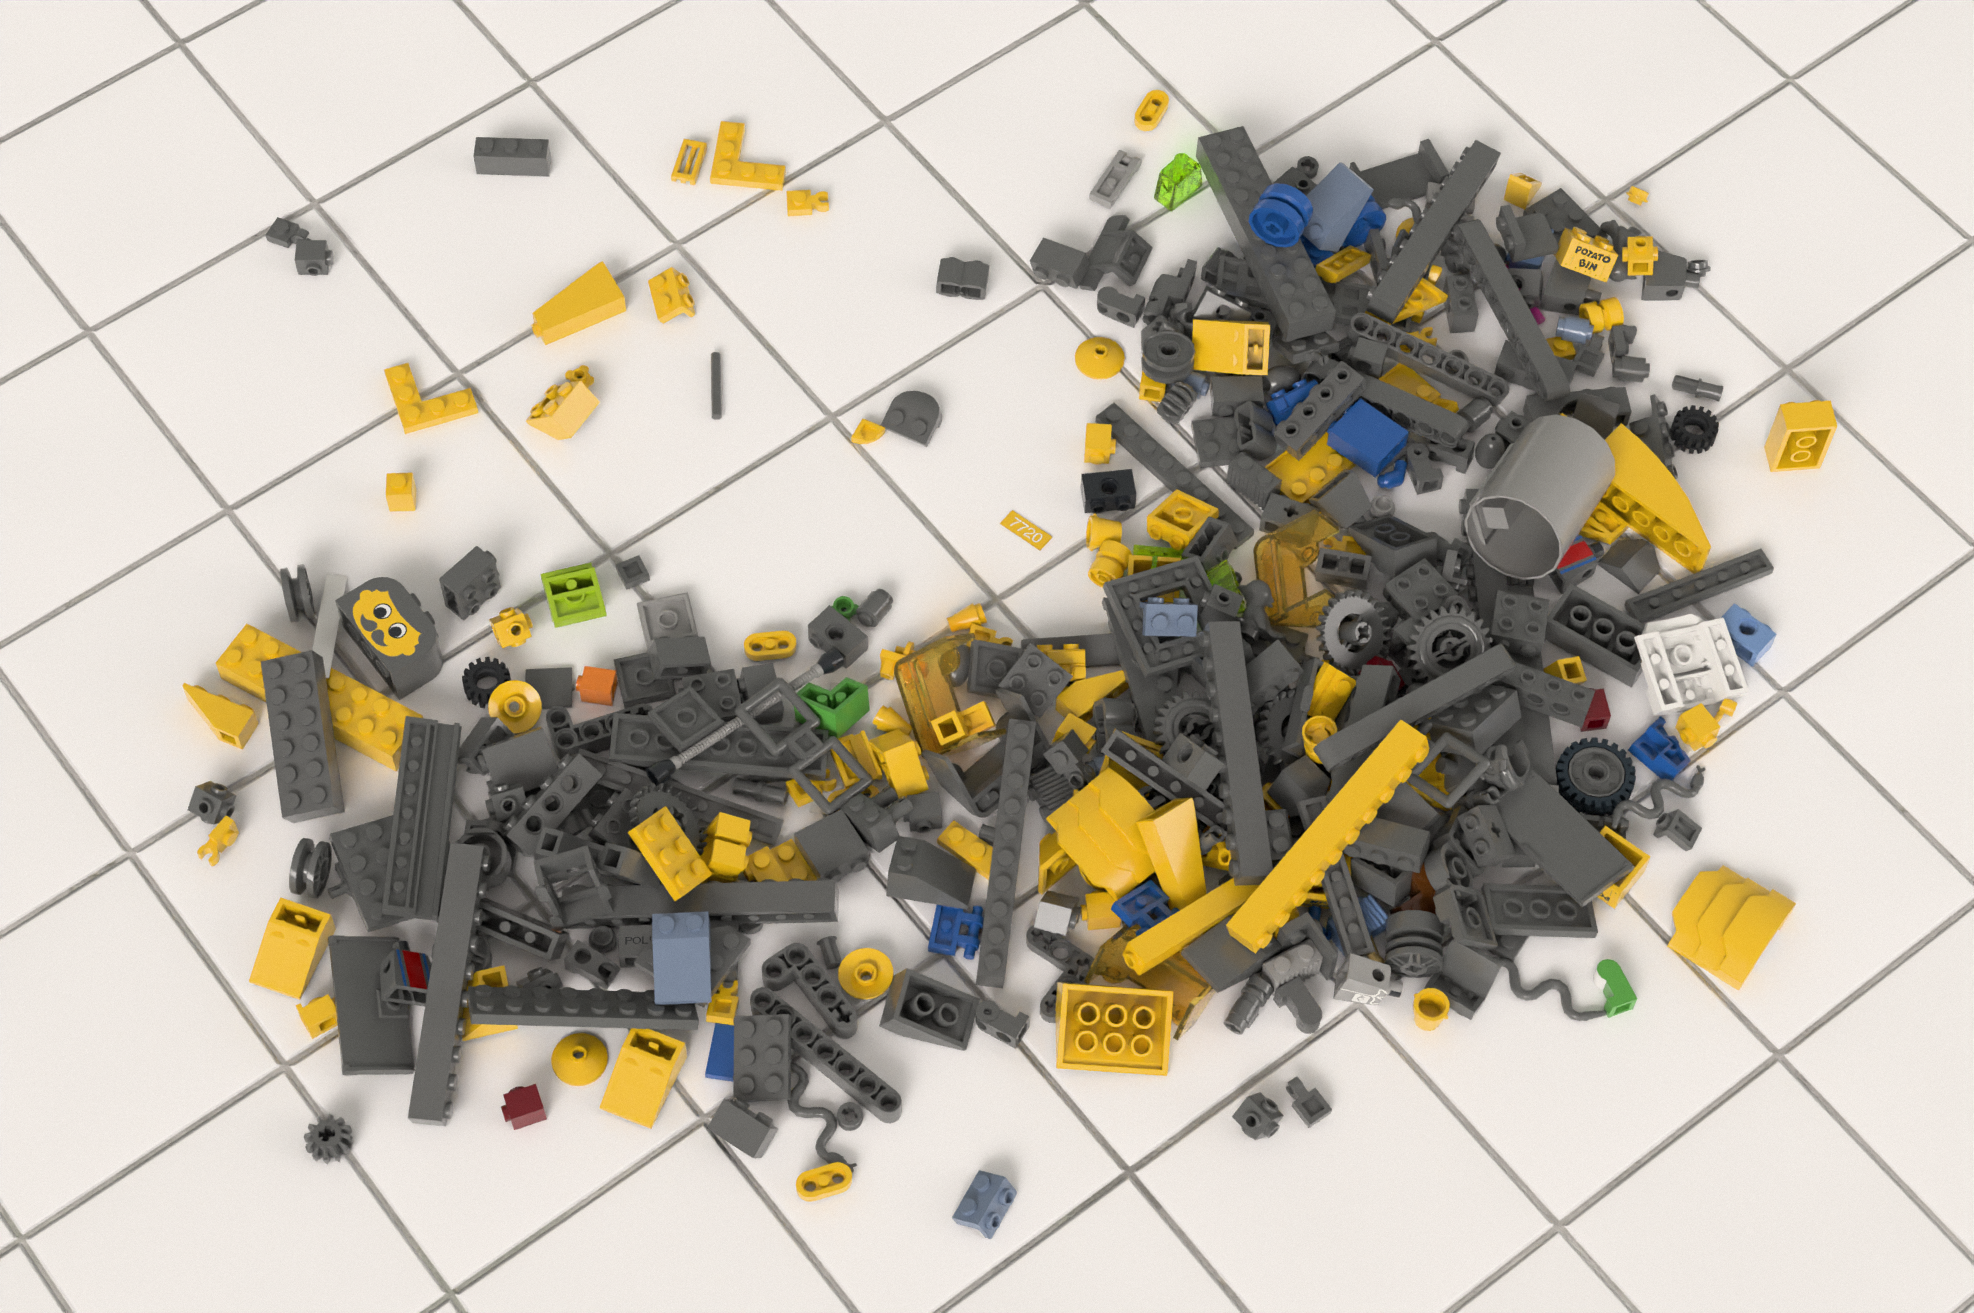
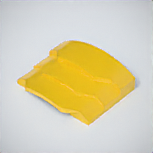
[1046,768,1155,901]
[1667,865,1796,990]

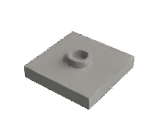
[637,592,699,651]

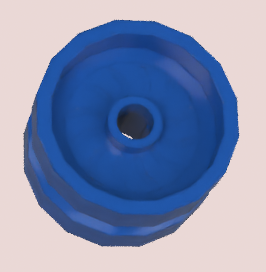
[1249,183,1313,248]
[1342,195,1386,248]

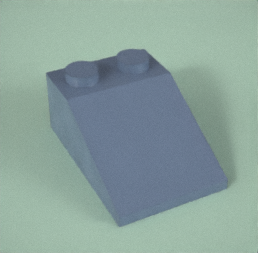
[1302,162,1374,252]
[652,911,712,1005]

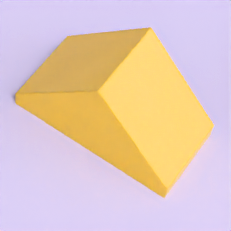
[1504,173,1542,210]

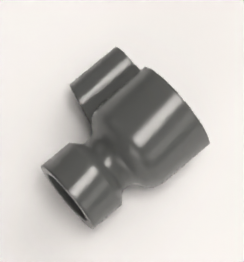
[545,801,594,836]

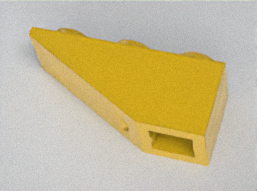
[182,683,258,750]

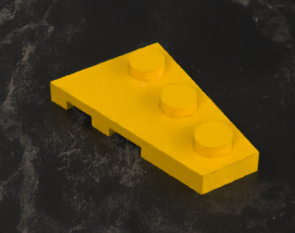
[1365,278,1448,325]

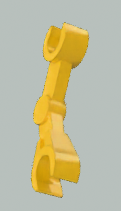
[1411,265,1443,324]

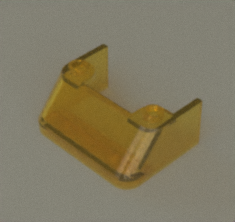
[1253,510,1340,628]
[894,633,1007,759]
[1084,924,1216,1041]

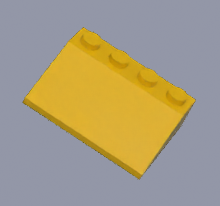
[1055,982,1173,1076]

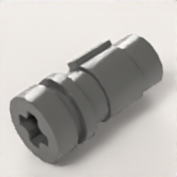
[1223,975,1274,1035]

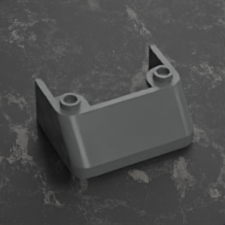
[922,688,1050,818]

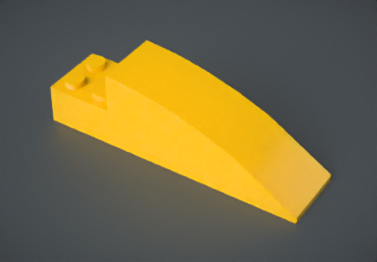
[1560,413,1711,574]

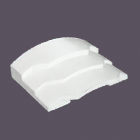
[1634,614,1749,715]

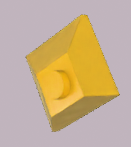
[1038,831,1077,895]

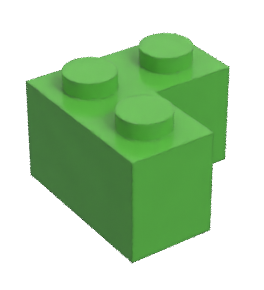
[794,677,870,739]

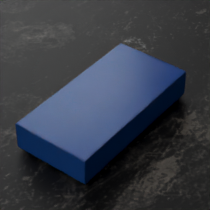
[705,1023,734,1082]

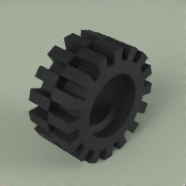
[1670,405,1719,454]
[462,657,511,708]

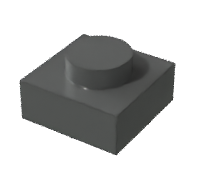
[615,555,650,590]

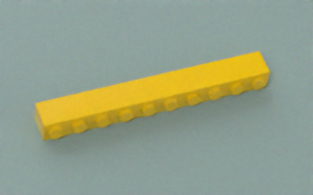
[1226,720,1429,954]

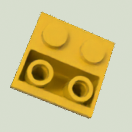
[526,381,600,440]
[461,965,518,1041]

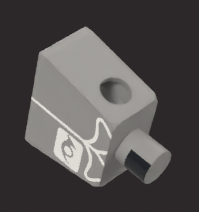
[1333,953,1403,1006]

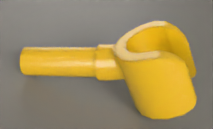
[1714,698,1738,723]

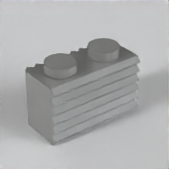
[1260,939,1323,996]

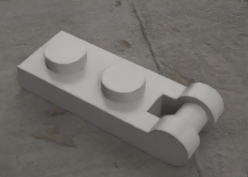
[1089,150,1142,209]

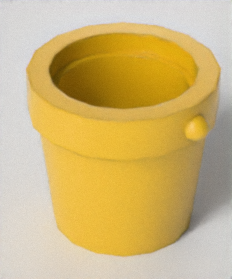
[1086,513,1122,551]
[1413,988,1450,1031]

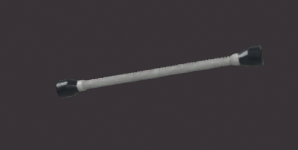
[646,648,845,786]

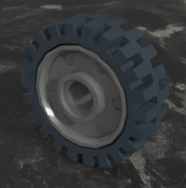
[1555,737,1636,816]

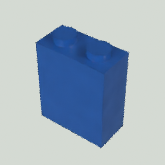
[1327,399,1409,478]

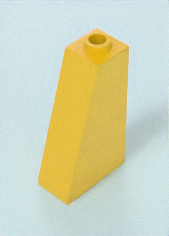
[531,261,626,345]
[1136,798,1207,910]

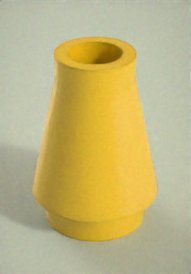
[947,603,987,632]
[872,705,914,735]

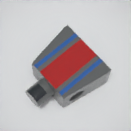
[1548,534,1604,595]
[380,941,432,1007]

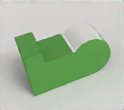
[1593,959,1638,1018]

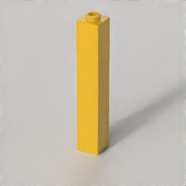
[1122,878,1259,976]

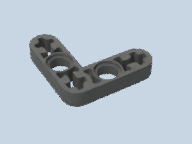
[1026,925,1096,1023]

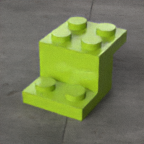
[540,562,607,628]

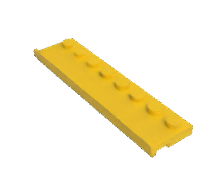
[1265,363,1441,503]

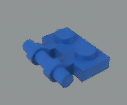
[1111,880,1180,936]
[928,905,984,960]

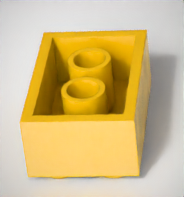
[1764,400,1837,472]

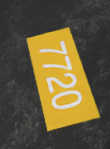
[1000,510,1052,551]

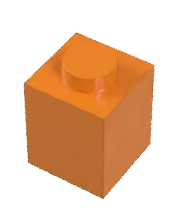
[576,666,618,706]

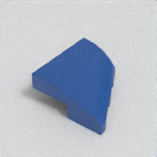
[1628,716,1691,781]

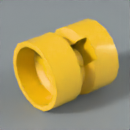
[1579,297,1624,334]
[1088,540,1132,588]
[1302,716,1338,764]

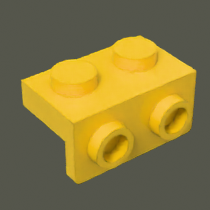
[648,267,695,324]

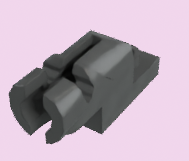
[1143,259,1197,325]

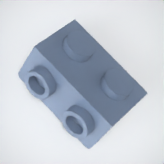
[1140,597,1198,637]
[952,1170,1017,1239]

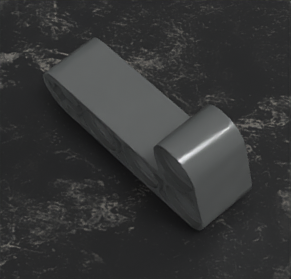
[546,704,653,760]
[762,943,857,1039]

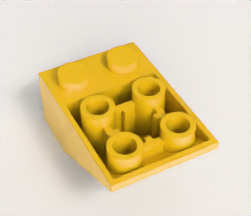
[1192,319,1270,375]
[249,897,336,1000]
[600,1028,687,1129]

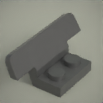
[1079,215,1153,291]

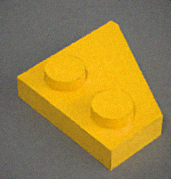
[1579,501,1629,545]

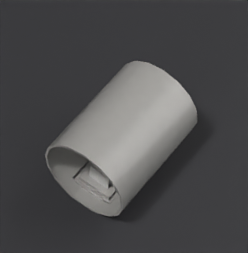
[1464,415,1615,580]

